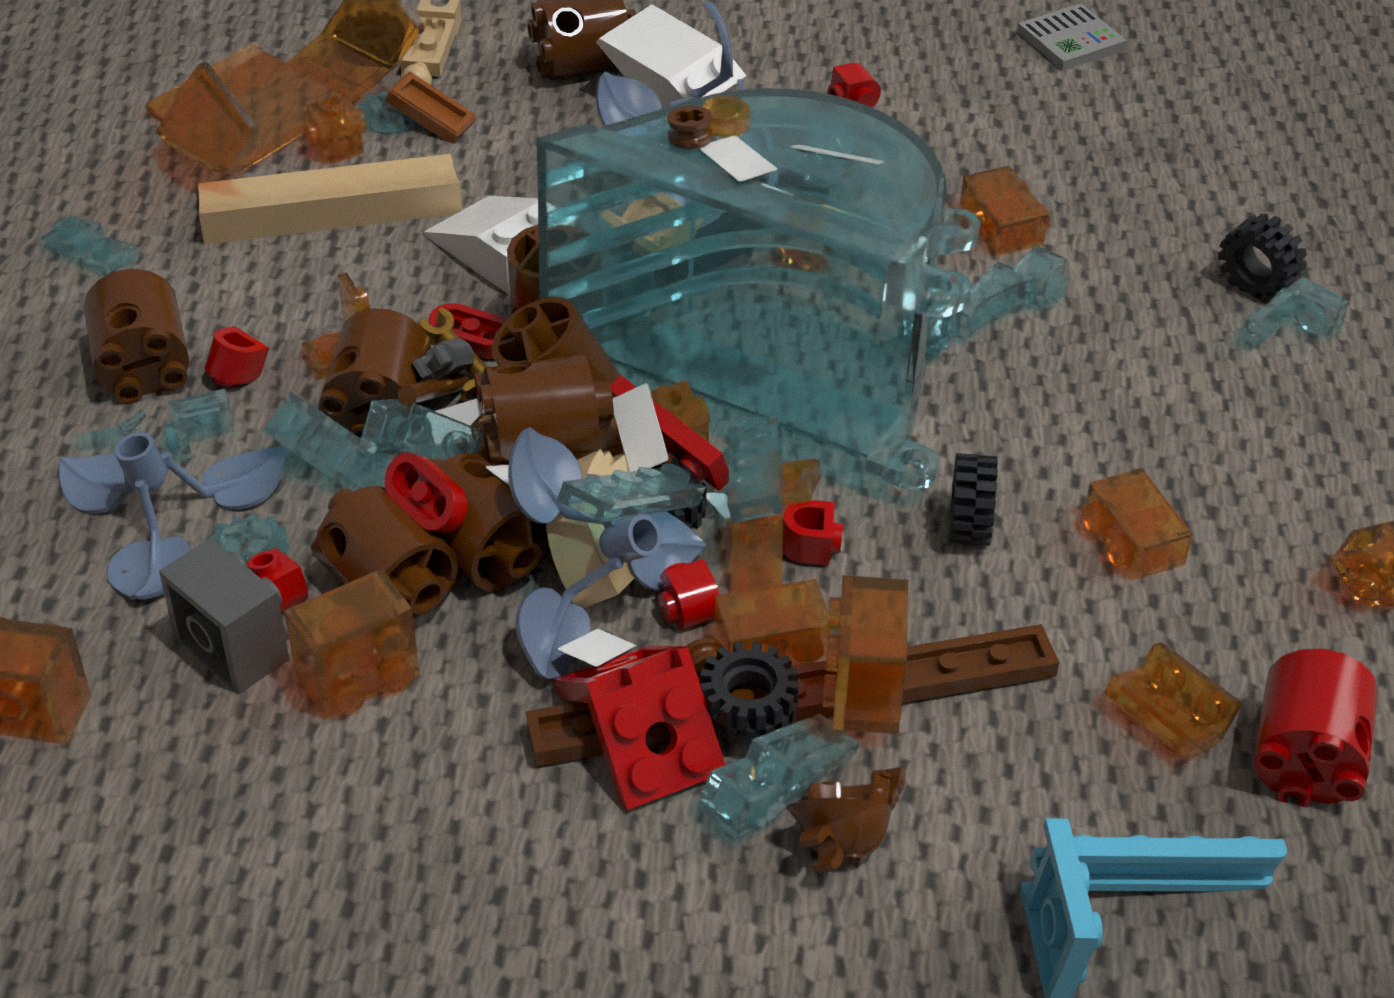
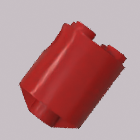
[1253,648,1378,808]

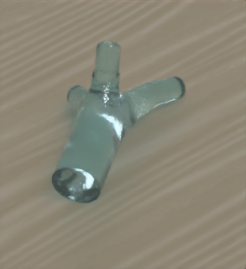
[77,410,147,451]

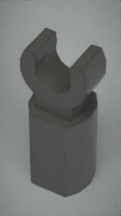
[412,338,474,379]

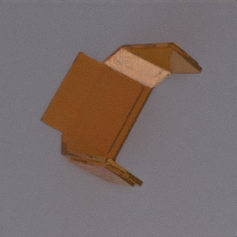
[145,0,425,173]

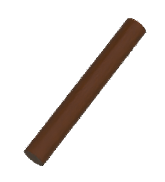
[398,372,470,405]

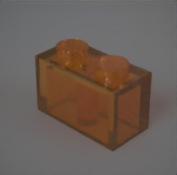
[960,165,1050,256]
[1082,468,1193,581]
[714,579,833,664]

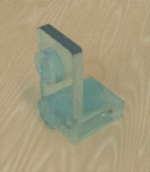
[1243,277,1349,352]
[359,399,483,461]

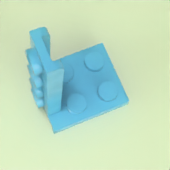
[1019,818,1287,998]

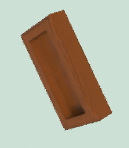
[385,71,477,144]

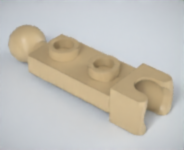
[400,0,462,85]

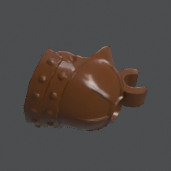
[785,767,906,873]

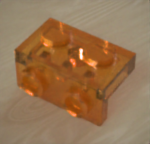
[1103,642,1241,758]

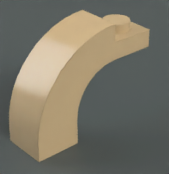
[546,449,634,609]

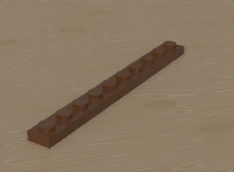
[525,624,1059,767]

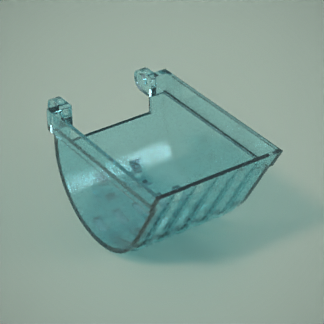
[537,88,981,499]

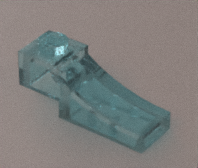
[949,245,1068,345]
[263,391,392,492]
[697,714,860,839]

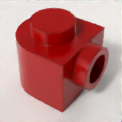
[827,63,881,114]
[204,326,269,388]
[780,499,843,566]
[246,547,309,614]
[658,559,722,630]

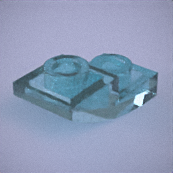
[41,216,142,278]

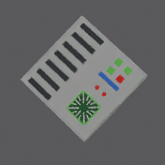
[1017,3,1127,71]

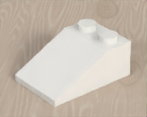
[596,4,747,128]
[423,196,573,294]

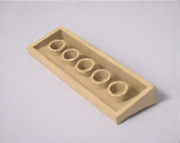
[198,154,463,245]

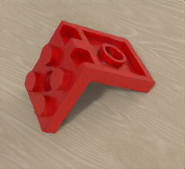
[553,645,728,810]

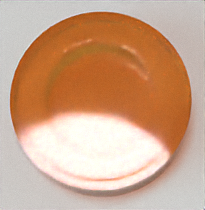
[702,96,751,138]

